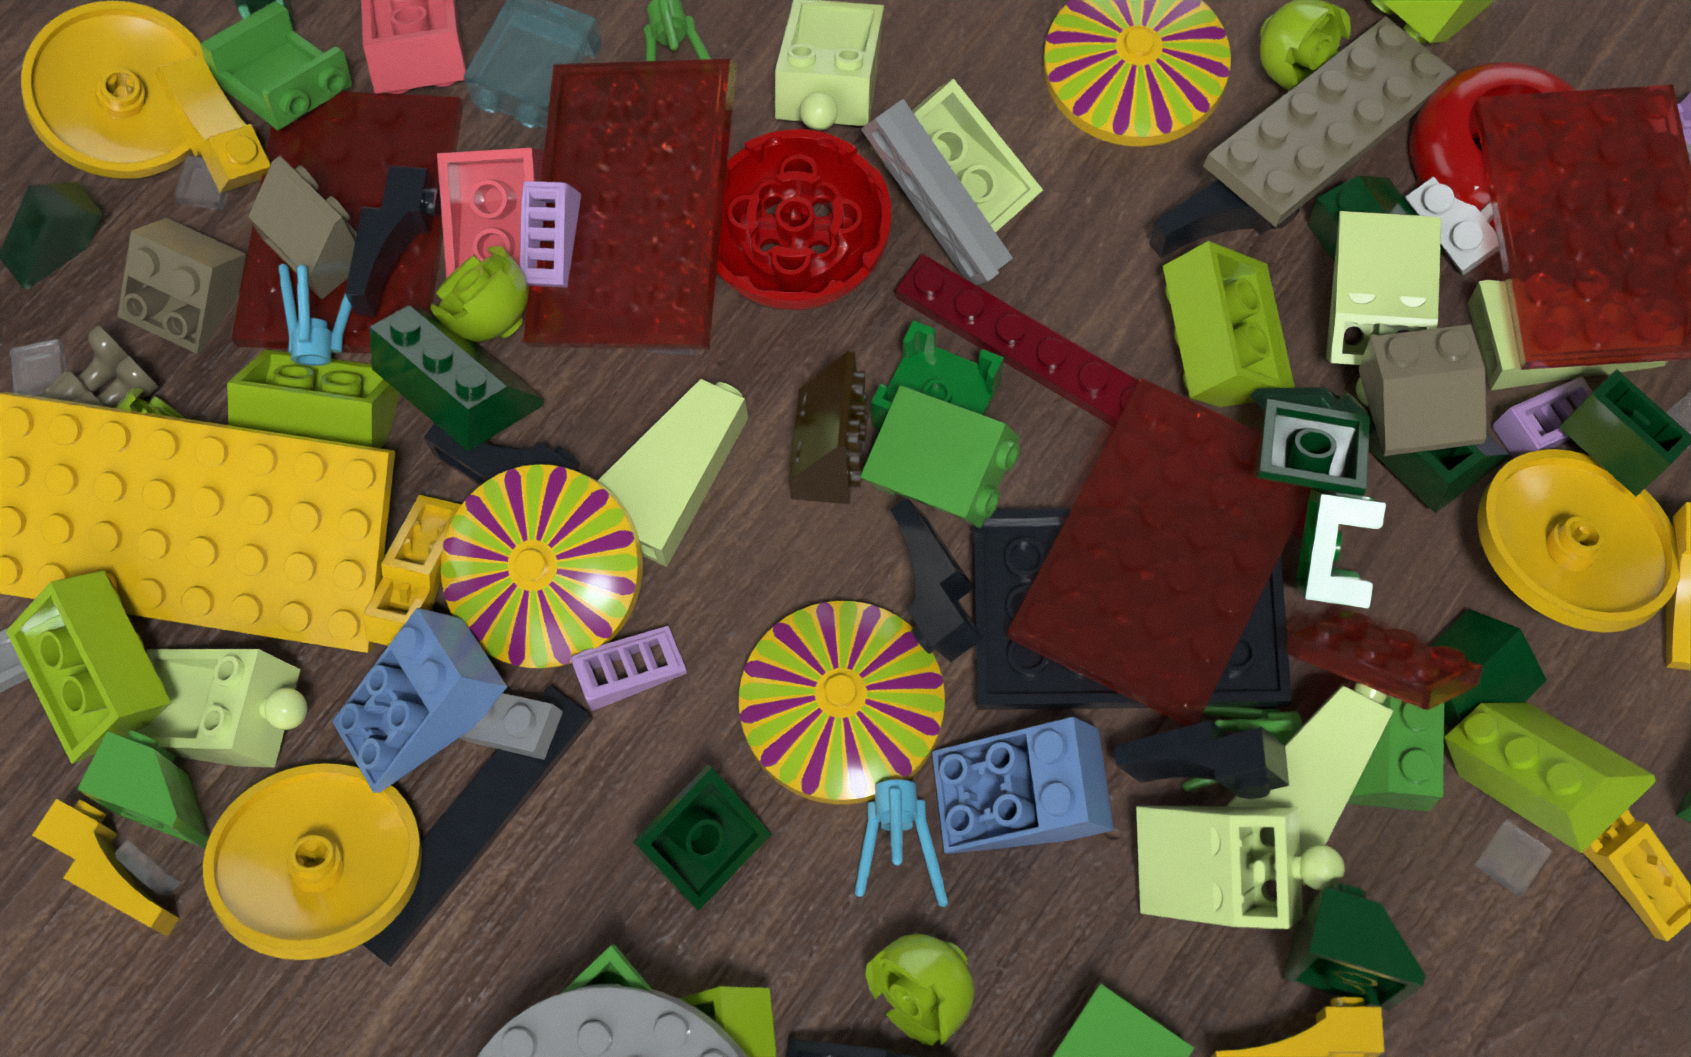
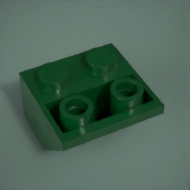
[1559,369,1691,496]
[1368,422,1510,513]

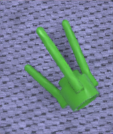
[644,0,727,99]
[1182,707,1302,791]

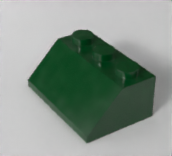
[370,305,544,451]
[1282,883,1426,1011]

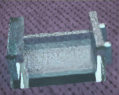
[463,0,602,131]

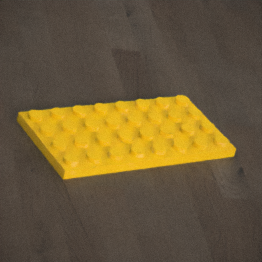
[0,392,395,653]

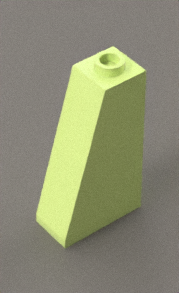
[1468,280,1682,390]
[598,379,748,567]
[1226,681,1393,885]

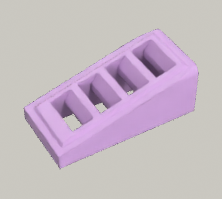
[520,181,581,288]
[1493,376,1593,459]
[570,626,687,711]

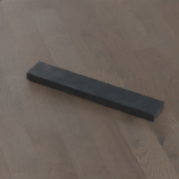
[362,686,593,967]

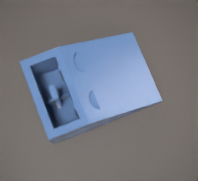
[332,608,507,793]
[932,717,1114,854]

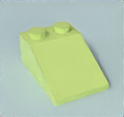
[870,79,1043,233]

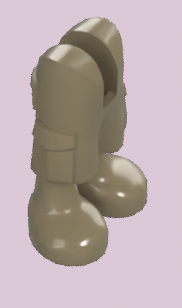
[40,325,159,408]

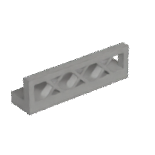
[861,99,1013,285]

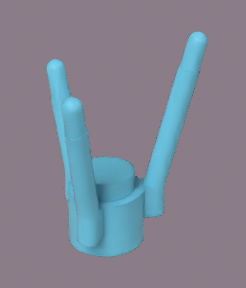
[279,264,352,366]
[855,780,948,907]

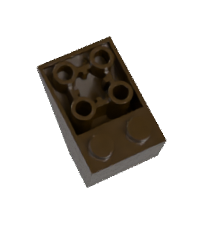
[788,351,868,504]

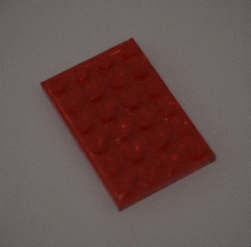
[523,59,737,349]
[1474,84,1691,370]
[231,92,463,354]
[1007,378,1313,726]

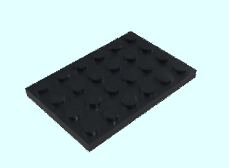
[973,506,1292,710]

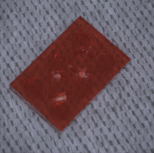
[1286,611,1483,711]

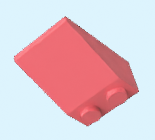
[361,0,467,94]
[437,148,546,293]

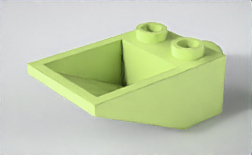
[775,0,884,131]
[1326,211,1441,407]
[137,649,307,768]
[1136,805,1345,929]

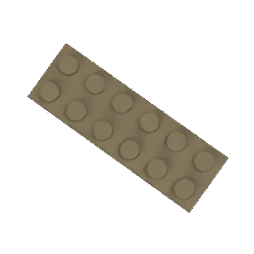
[1203,17,1457,227]

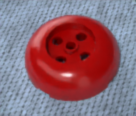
[1408,62,1604,239]
[698,129,892,310]

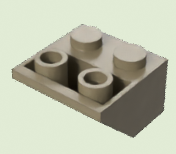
[248,156,357,300]
[117,218,246,354]

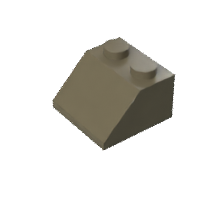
[1359,324,1487,456]

